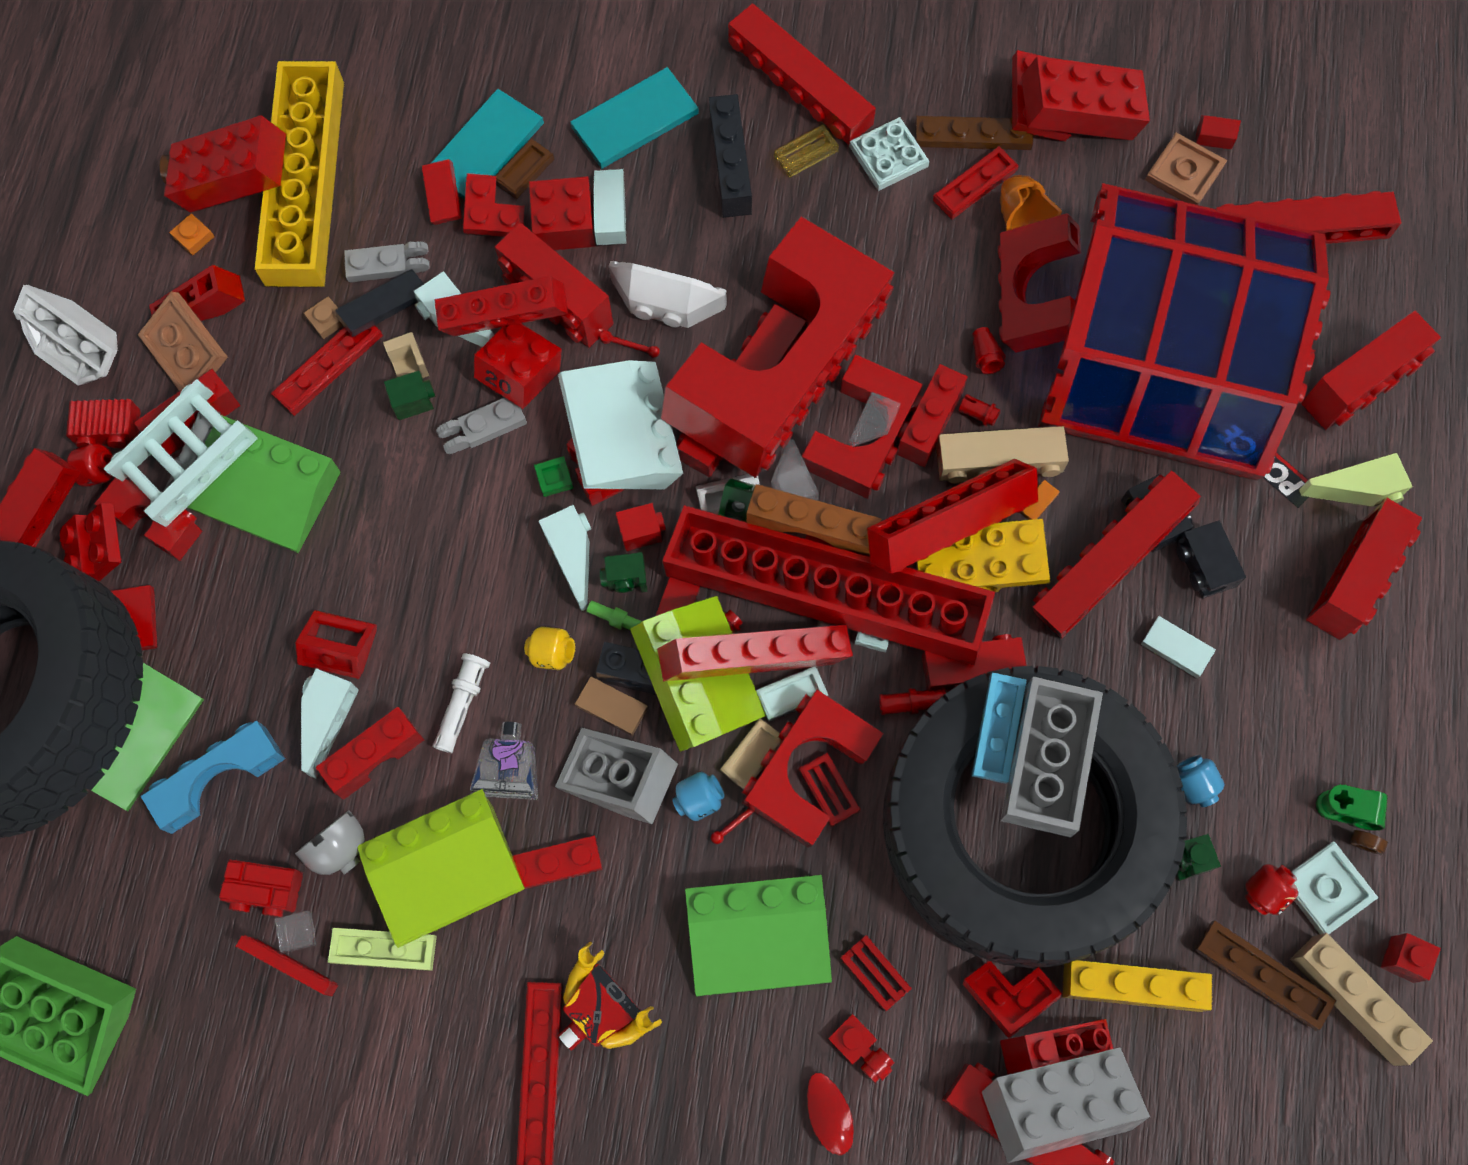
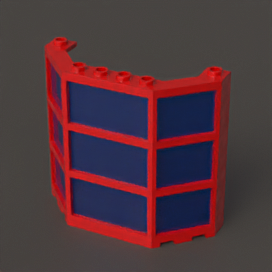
[1038,183,1330,480]

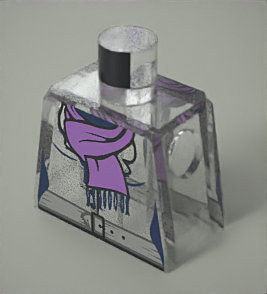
[470,722,538,800]

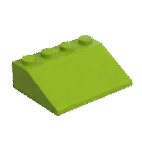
[630,596,766,752]
[357,789,525,948]

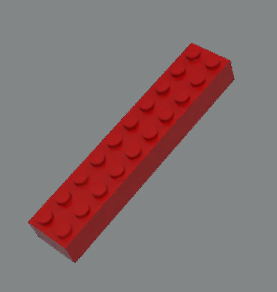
[663,505,995,665]

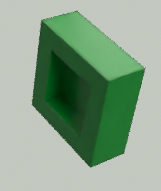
[534,456,574,497]

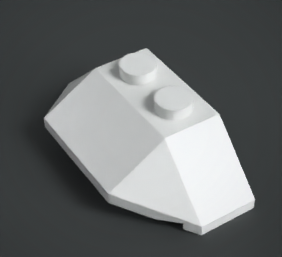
[609,261,727,328]
[13,285,118,385]

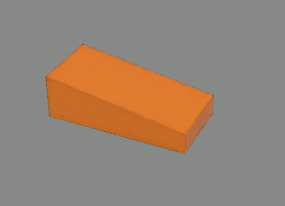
[1020,480,1060,520]

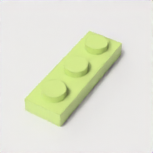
[328,928,437,971]

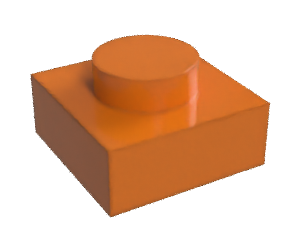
[169,213,214,256]

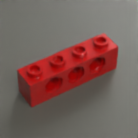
[434,276,568,336]

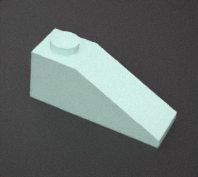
[414,271,494,347]
[539,505,591,611]
[301,668,359,779]

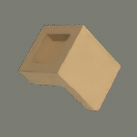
[383,332,429,378]

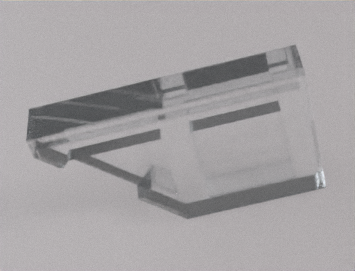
[849,392,901,447]

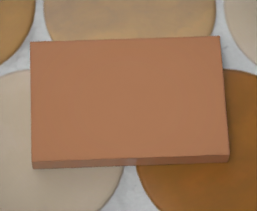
[138,291,228,391]

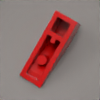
[149,265,245,321]

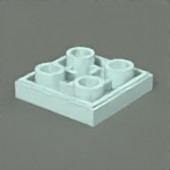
[849,117,929,191]

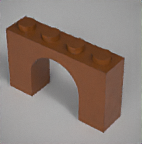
[747,484,882,557]

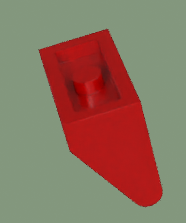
[295,610,377,679]

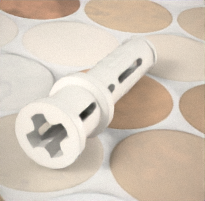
[432,653,490,754]

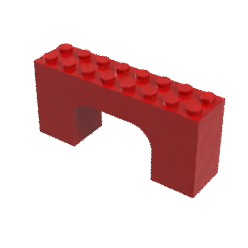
[661,216,895,478]

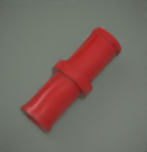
[879,688,946,715]

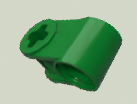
[1316,784,1388,831]

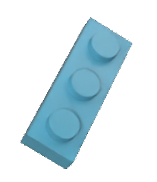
[972,672,1027,784]

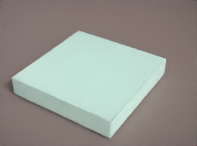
[1292,842,1378,934]

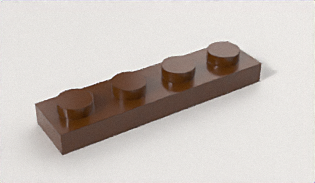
[915,116,1033,150]
[1195,921,1337,1031]

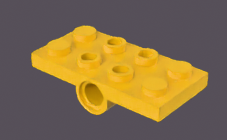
[917,519,1050,592]

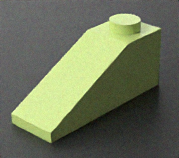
[1299,453,1413,506]

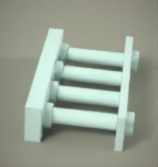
[103,379,258,527]

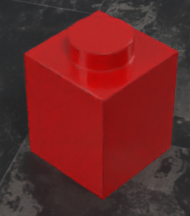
[616,503,666,551]
[1380,933,1441,983]

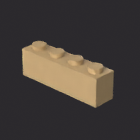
[936,426,1069,483]
[1290,933,1433,1066]

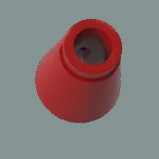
[972,327,1006,374]

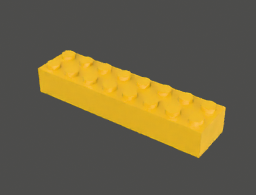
[255,61,344,287]

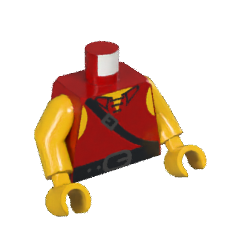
[558,942,662,1051]

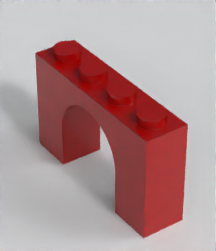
[998,213,1081,353]
[801,354,923,499]
[742,690,884,848]

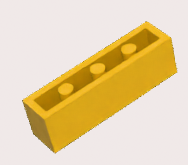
[1062,960,1212,1012]

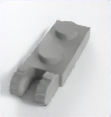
[344,241,430,282]
[436,398,527,454]

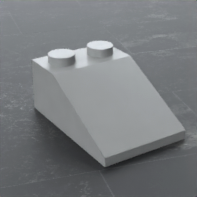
[555,728,678,824]

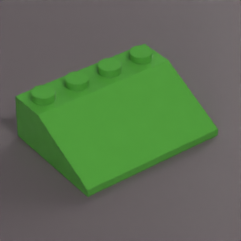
[187,415,341,553]
[91,663,204,811]
[685,875,832,996]
[0,936,136,1096]

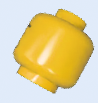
[524,627,575,670]

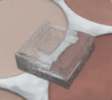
[275,911,317,953]

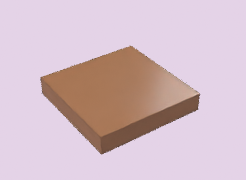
[1145,132,1227,205]

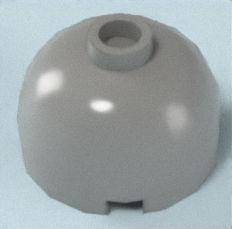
[295,810,365,875]

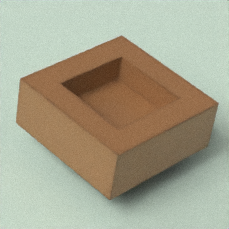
[304,296,343,339]

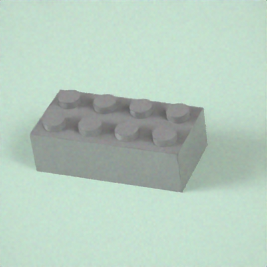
[1000,677,1103,837]
[982,1048,1150,1163]

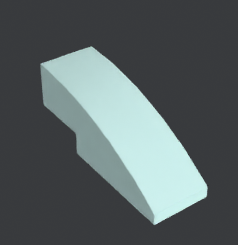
[594,169,626,245]

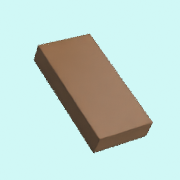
[575,677,648,736]

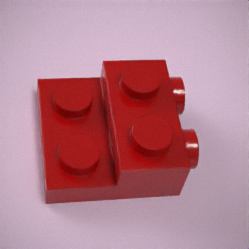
[60,503,121,582]

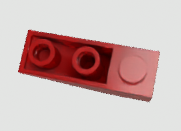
[1000,1019,1113,1075]

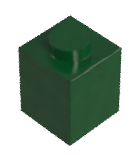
[384,370,436,420]

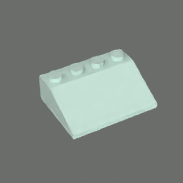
[558,360,683,489]

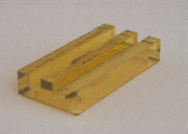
[774,124,839,178]

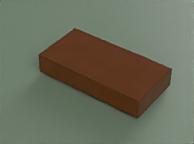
[496,138,555,199]

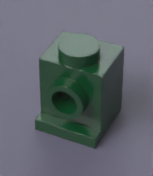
[718,478,755,523]
[600,552,648,593]
[1176,834,1221,881]

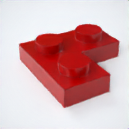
[463,173,524,237]
[963,961,1062,1039]

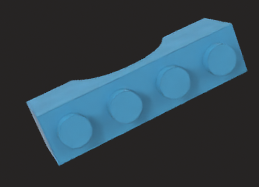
[141,721,286,834]

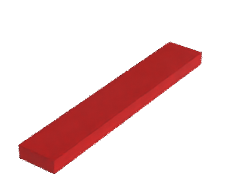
[517,982,563,1165]

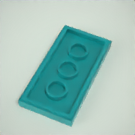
[570,67,699,169]
[431,89,544,200]

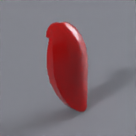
[807,1073,854,1155]

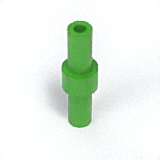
[587,600,642,630]

